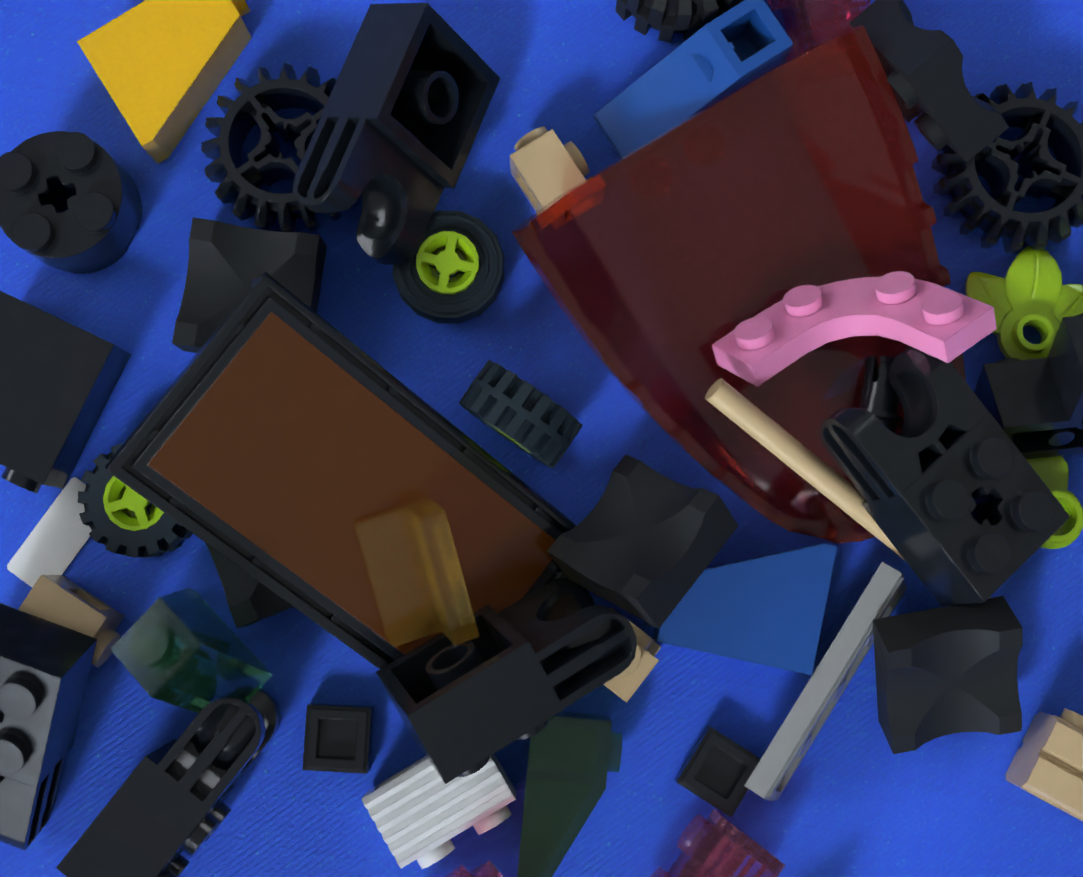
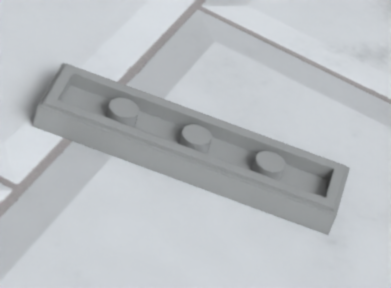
[744,562,907,802]

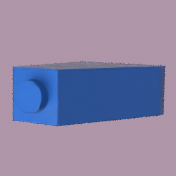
[644,543,838,675]

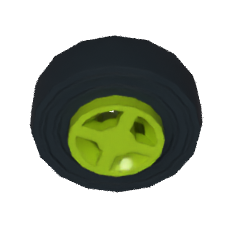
[393,211,505,323]

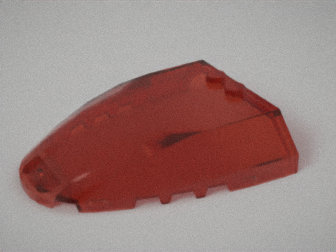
[512,25,966,543]

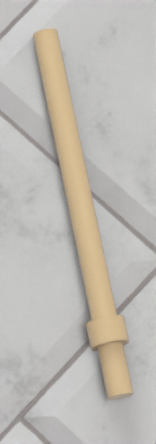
[705,378,991,598]

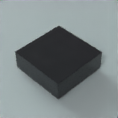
[303,703,374,774]
[674,725,761,817]

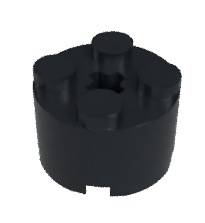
[0,131,142,274]

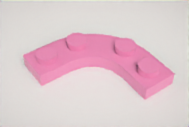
[712,271,997,387]

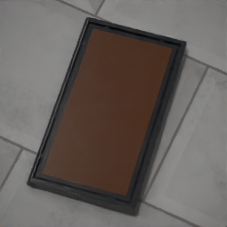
[105,271,577,669]

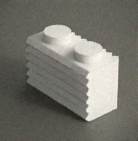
[361,754,517,869]

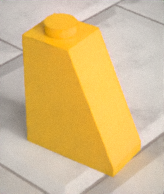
[77,0,252,164]

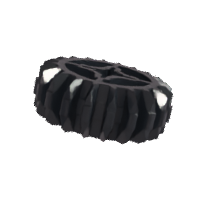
[201,63,357,232]
[931,82,1083,253]

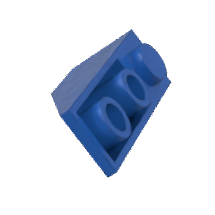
[594,0,794,168]

